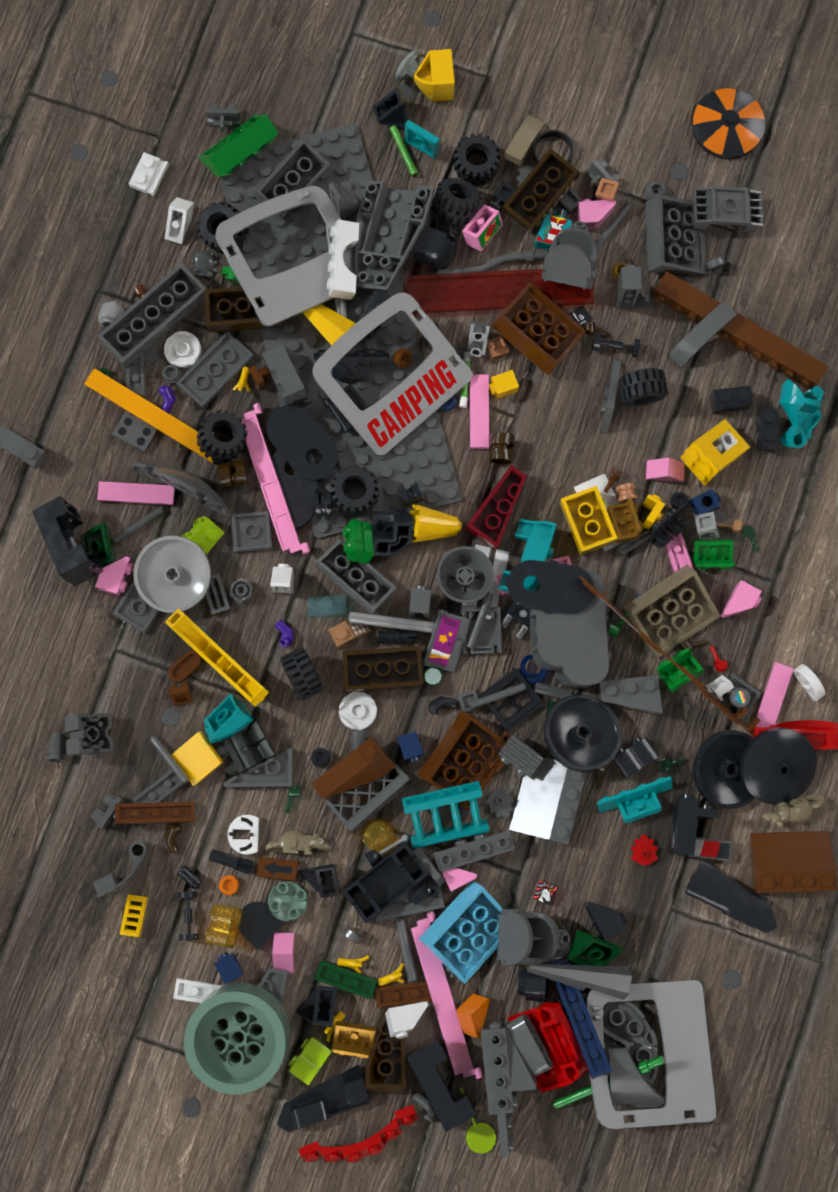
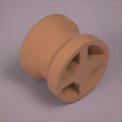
[616,483,637,503]

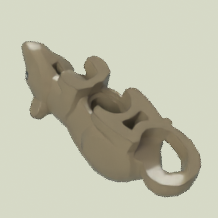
[762,794,825,827]
[265,830,331,855]

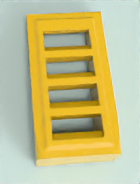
[120,894,148,937]

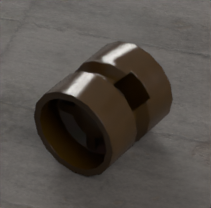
[489,432,515,465]
[217,460,248,489]

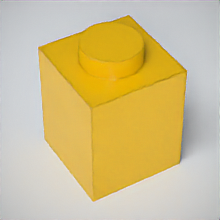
[489,370,519,399]

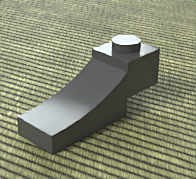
[0,425,47,470]

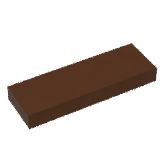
[375,981,432,1008]

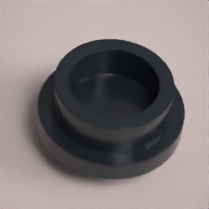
[670,492,689,511]
[311,748,331,768]

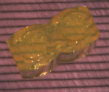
[205,903,242,949]

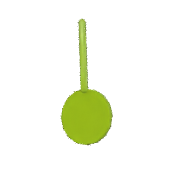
[459,1087,496,1154]

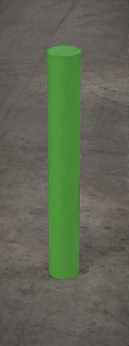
[390,125,418,177]

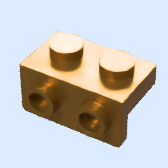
[607,498,643,543]
[332,1021,376,1059]

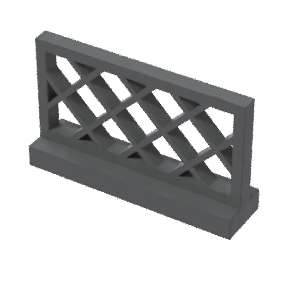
[323,754,412,834]

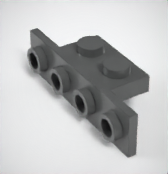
[434,831,515,872]

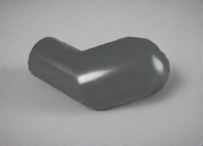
[412,1091,436,1121]

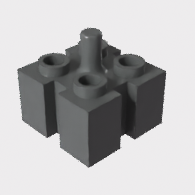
[65,713,113,756]

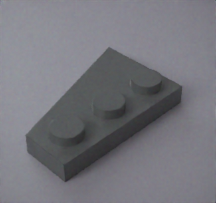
[240,967,289,1029]

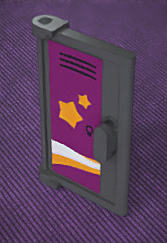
[422,609,471,672]

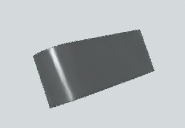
[506,1014,553,1077]

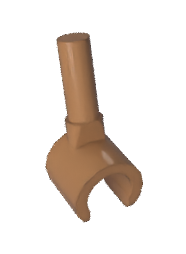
[717,520,744,533]

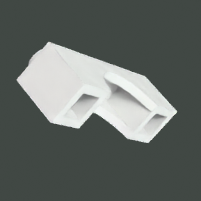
[327,219,359,300]

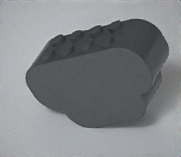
[529,568,611,689]

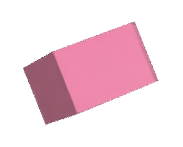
[646,457,685,482]
[441,868,477,891]
[272,933,294,973]

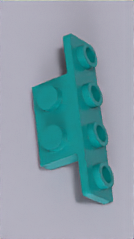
[597,776,673,824]

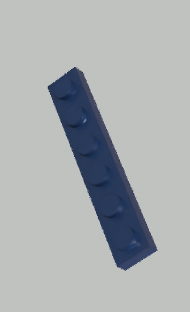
[549,958,612,1080]

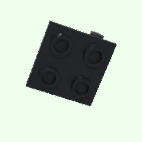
[650,506,688,549]

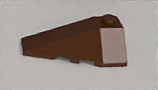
[311,736,396,799]

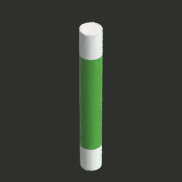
[459,352,471,408]

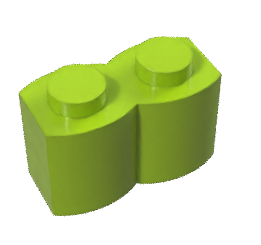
[289,1036,332,1086]

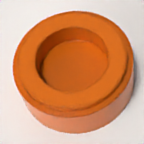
[219,875,239,895]

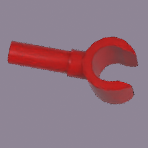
[709,645,727,671]

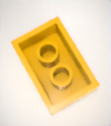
[560,486,618,556]

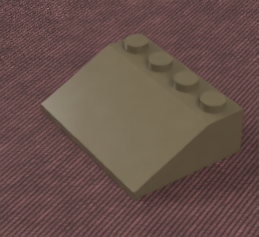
[623,565,721,658]

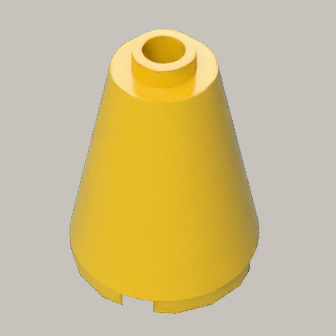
[410,504,462,543]

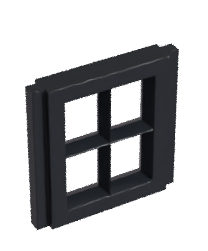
[479,667,544,732]

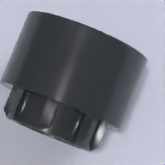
[518,967,549,1002]

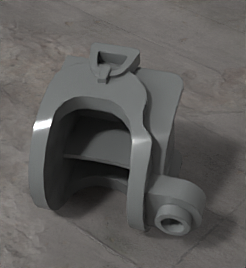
[541,221,598,290]
[496,909,570,966]

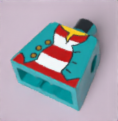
[534,208,572,251]

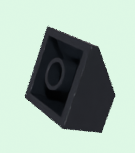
[583,901,628,941]

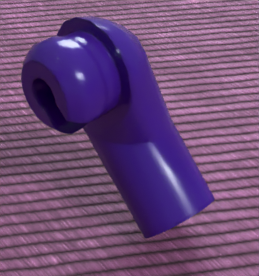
[159,386,176,414]
[275,620,294,648]

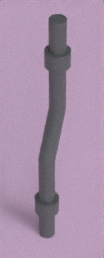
[438,250,547,278]

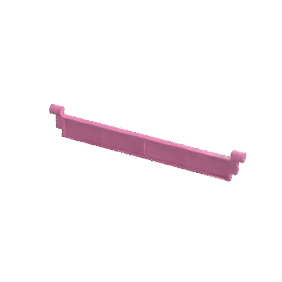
[241,403,310,554]
[410,911,484,1079]

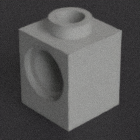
[695,512,720,540]

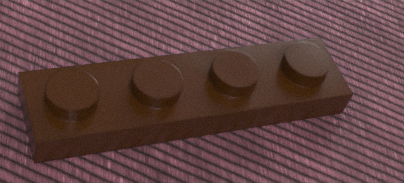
[115,802,195,825]

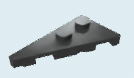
[600,360,621,433]
[224,749,293,787]
[376,875,445,922]

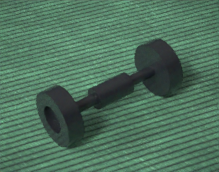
[593,332,641,358]
[177,891,199,941]

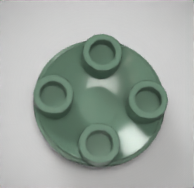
[268,882,308,922]

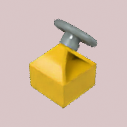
[396,49,455,102]

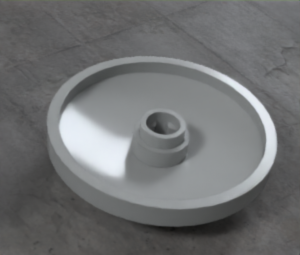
[134,536,211,613]

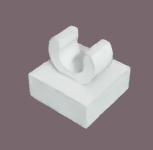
[707,675,734,701]

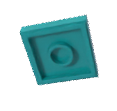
[405,120,440,159]

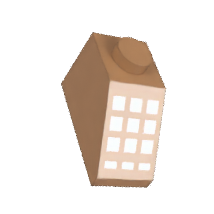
[328,619,372,650]

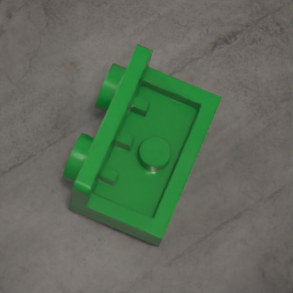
[693,540,735,570]
[657,648,704,693]

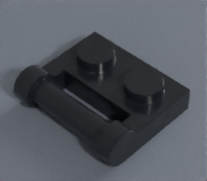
[323,383,368,434]

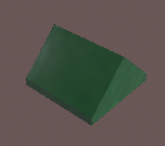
[81,523,117,568]
[568,930,624,966]

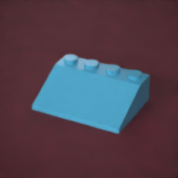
[419,881,503,984]

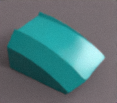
[204,693,254,744]

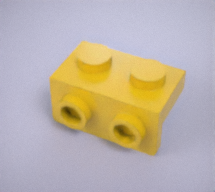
[642,494,665,530]

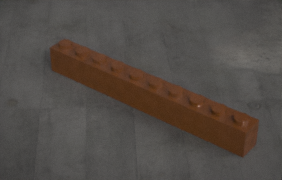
[652,271,828,389]

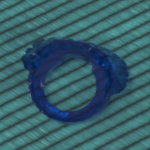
[520,654,548,684]

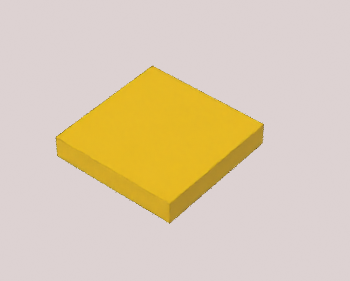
[171,731,223,786]

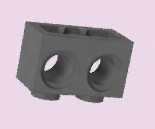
[409,586,431,619]

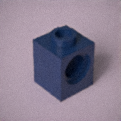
[689,489,721,515]
[397,732,423,763]
[214,952,245,985]

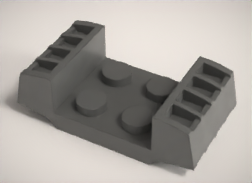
[692,186,763,232]

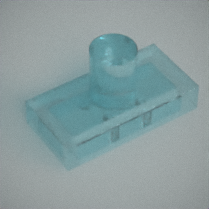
[307,594,347,618]

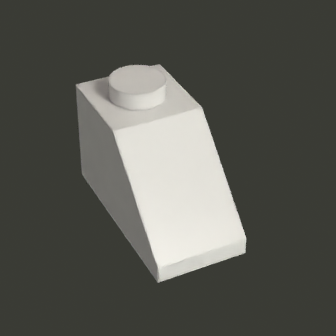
[165,197,194,244]
[270,564,294,593]
[385,1001,428,1039]

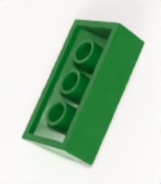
[198,114,279,177]

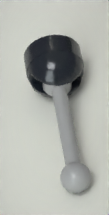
[364,834,409,868]

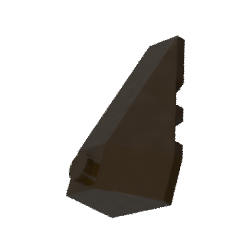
[365,1007,406,1094]

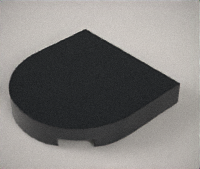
[238,901,285,950]

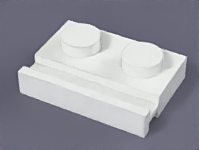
[129,152,169,196]

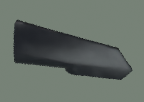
[685,859,777,933]
[277,1065,371,1132]

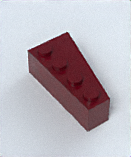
[464,465,527,551]

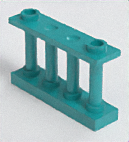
[402,781,490,849]

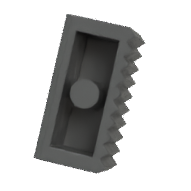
[499,734,544,777]

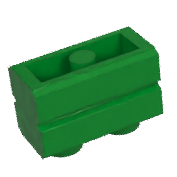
[343,519,374,564]

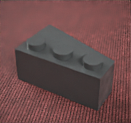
[615,265,653,308]
[262,344,308,405]
[597,675,663,716]

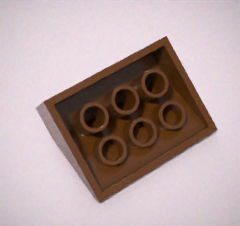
[492,282,586,376]
[418,711,506,811]
[749,831,837,893]

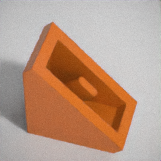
[456,993,490,1039]

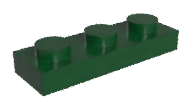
[314,960,377,1000]

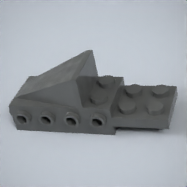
[481,1021,537,1157]

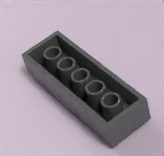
[97,263,207,369]

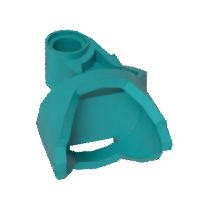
[779,379,823,448]

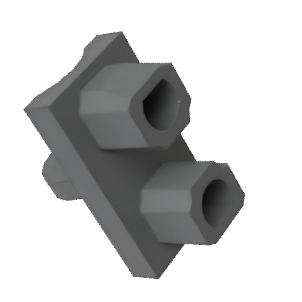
[206,104,241,132]
[586,160,620,189]
[467,321,490,357]
[91,793,125,829]

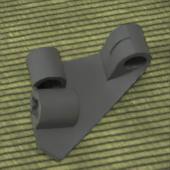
[93,841,149,898]

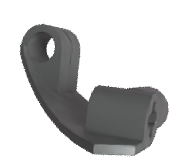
[608,1048,666,1108]

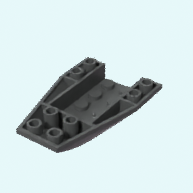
[354,180,435,292]

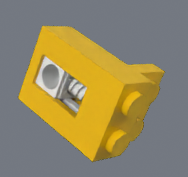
[680,419,750,486]

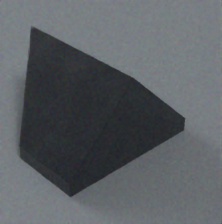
[373,88,408,131]
[298,864,340,898]
[296,985,337,1027]

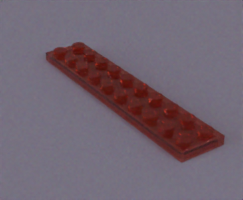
[407,269,594,314]

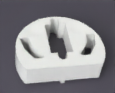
[793,664,826,701]
[228,815,260,854]

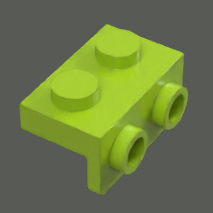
[182,516,224,554]

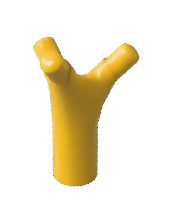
[233,367,251,392]
[337,955,369,973]
[378,963,404,987]
[324,1011,346,1042]

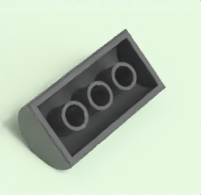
[254,138,330,219]
[314,539,397,615]

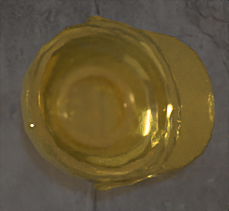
[362,818,396,855]

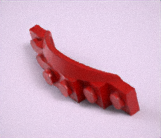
[754,720,838,750]
[298,1105,419,1163]

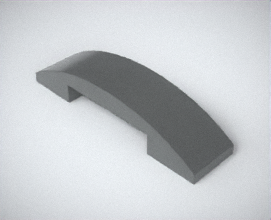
[669,301,737,368]

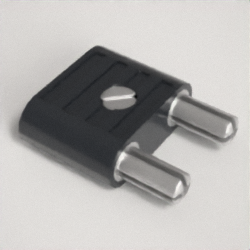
[501,601,530,639]

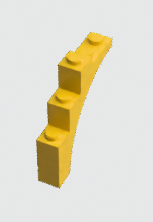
[165,608,269,707]

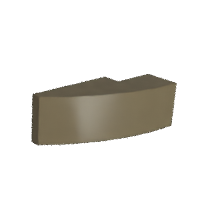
[504,115,545,167]

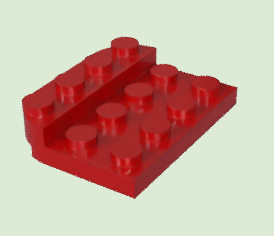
[507,1002,588,1093]

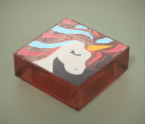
[532,880,558,906]

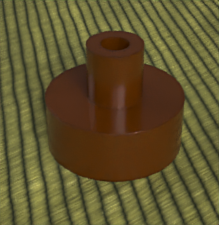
[393,348,413,368]

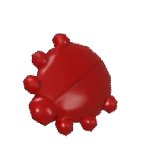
[631,835,658,865]

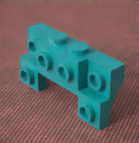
[498,518,557,593]

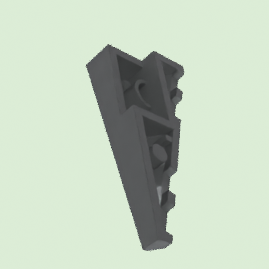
[527,964,632,1000]

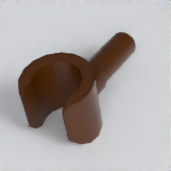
[134,284,150,298]
[603,466,622,493]

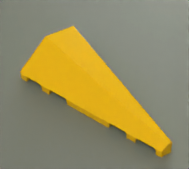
[302,304,356,346]

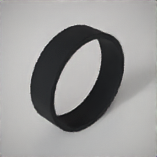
[532,130,574,165]

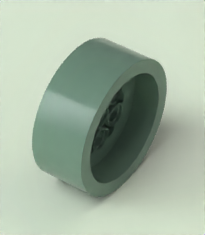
[184,983,291,1095]

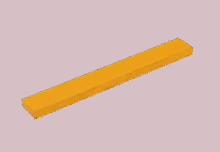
[84,368,214,464]

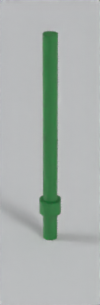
[553,1056,665,1109]

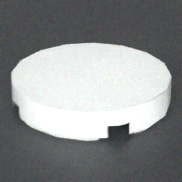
[164,331,201,369]
[339,692,377,730]

